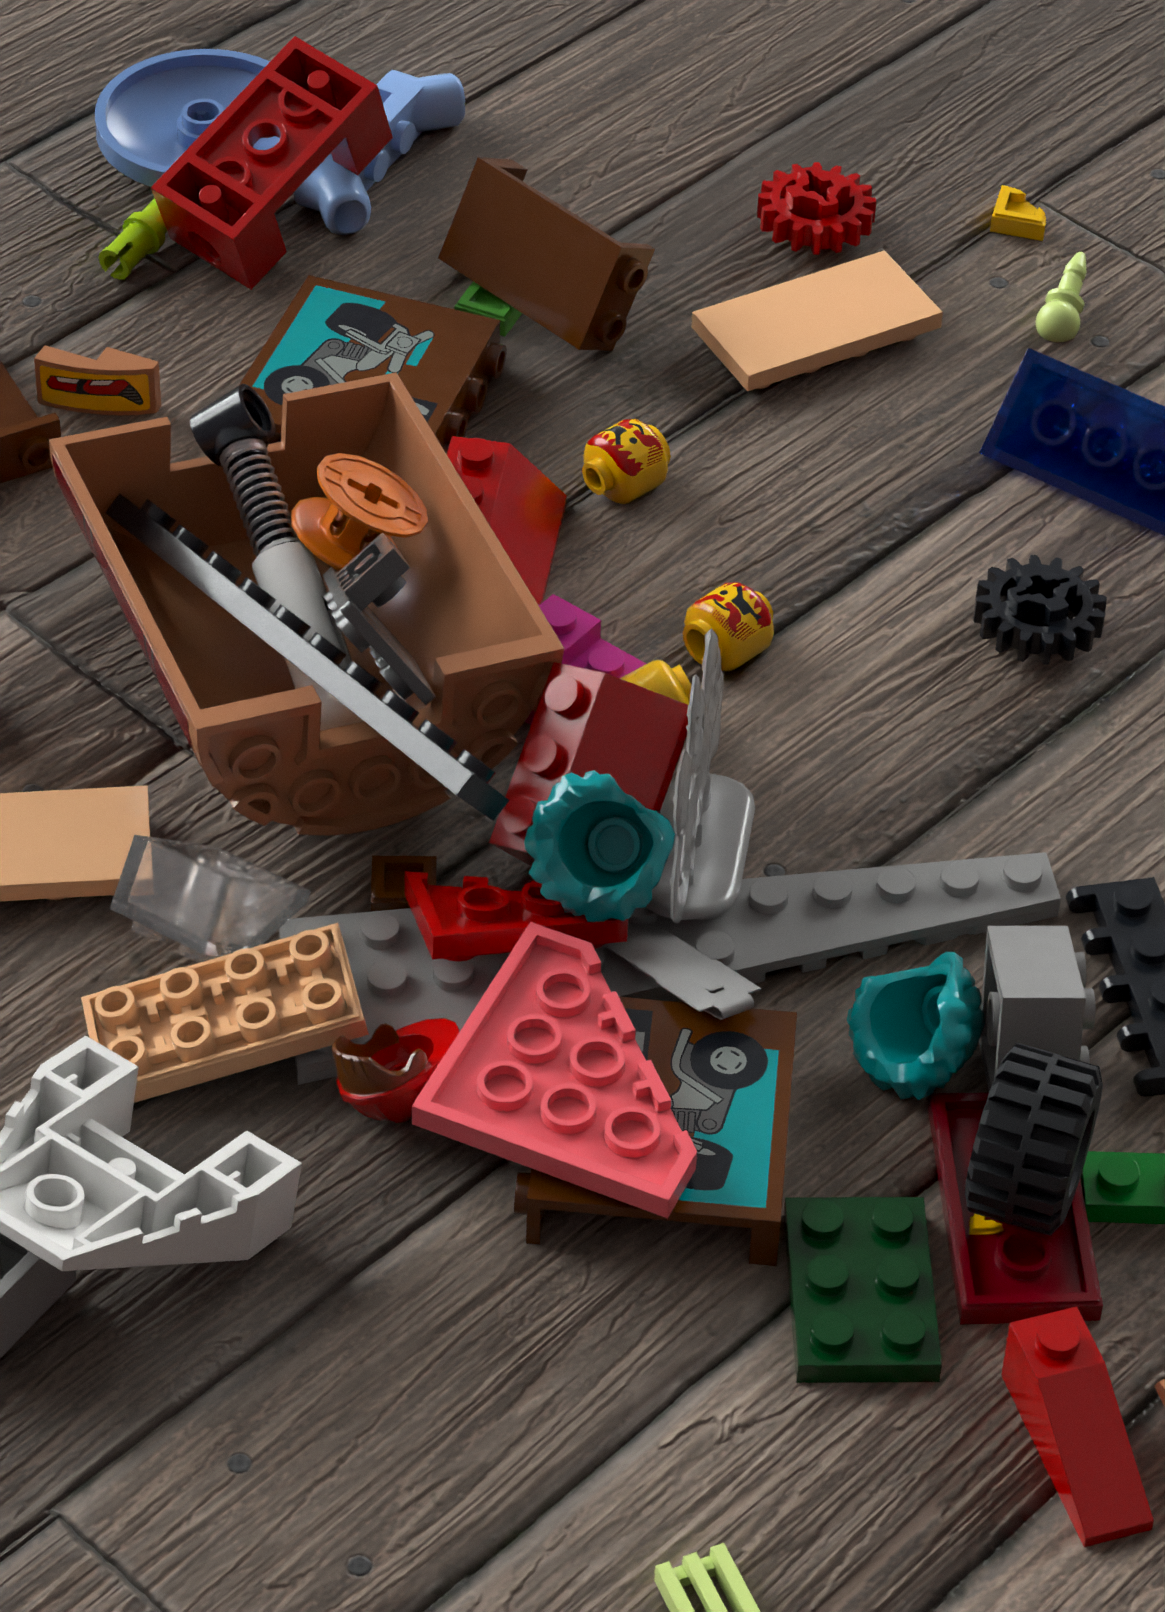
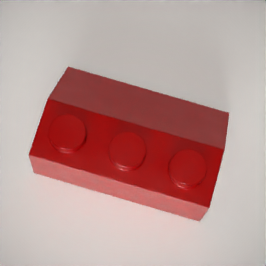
[447,436,567,605]
[489,662,688,866]

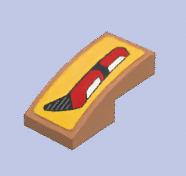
[34,345,161,415]

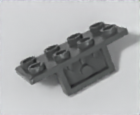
[322,532,436,705]

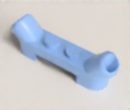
[294,70,465,235]

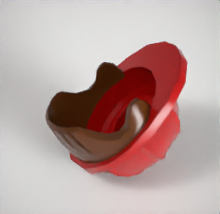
[332,1018,460,1123]

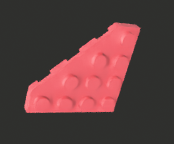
[412,922,697,1219]

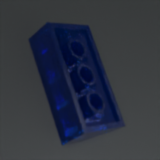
[979,348,1165,536]

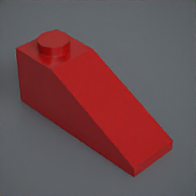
[1001,1306,1154,1547]

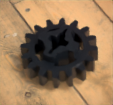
[973,555,1107,665]

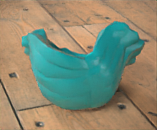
[524,770,675,922]
[847,952,985,1100]

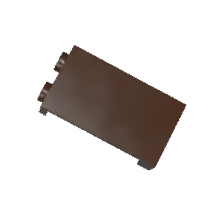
[438,157,655,351]

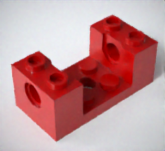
[151,36,393,290]

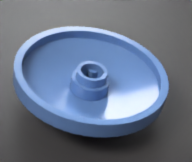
[95,49,280,187]

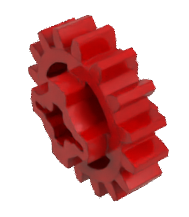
[757,162,876,255]

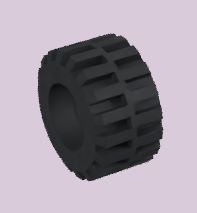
[965,1043,1103,1236]

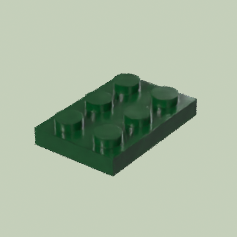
[783,1197,942,1383]

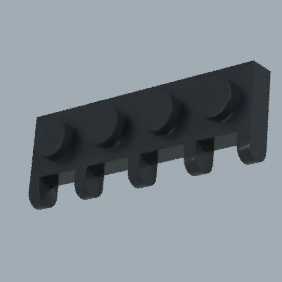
[1066,877,1165,1097]

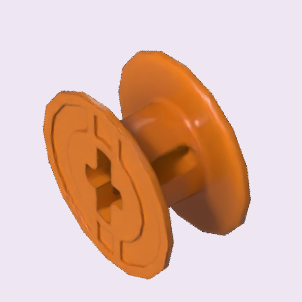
[291,453,428,571]

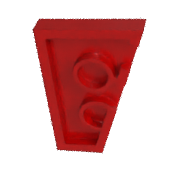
[404,871,628,962]

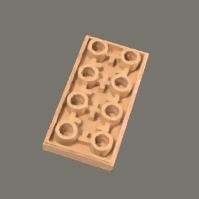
[691,250,943,391]
[0,785,153,902]
[81,923,369,1103]

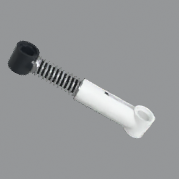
[190,384,363,731]

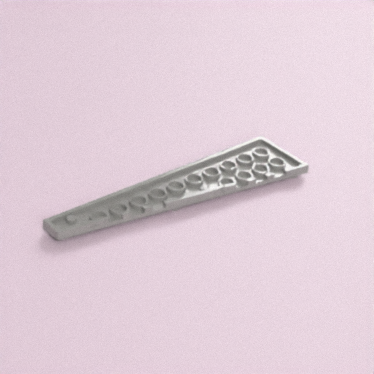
[278,852,1061,1085]

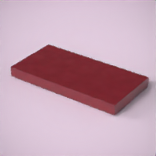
[928,1092,1103,1325]

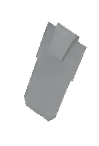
[605,923,761,1020]

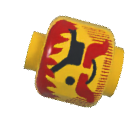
[582,419,671,504]
[683,582,774,672]

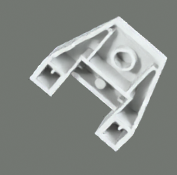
[0,1036,302,1271]

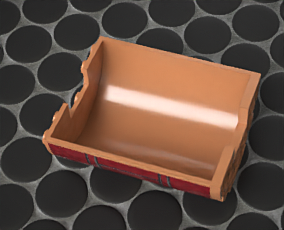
[49,372,565,836]

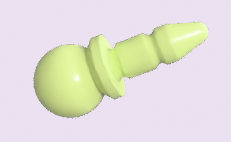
[1036,252,1087,342]

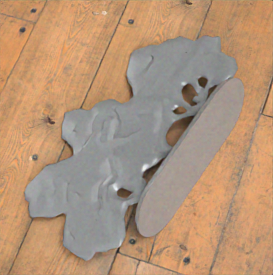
[645,628,756,924]

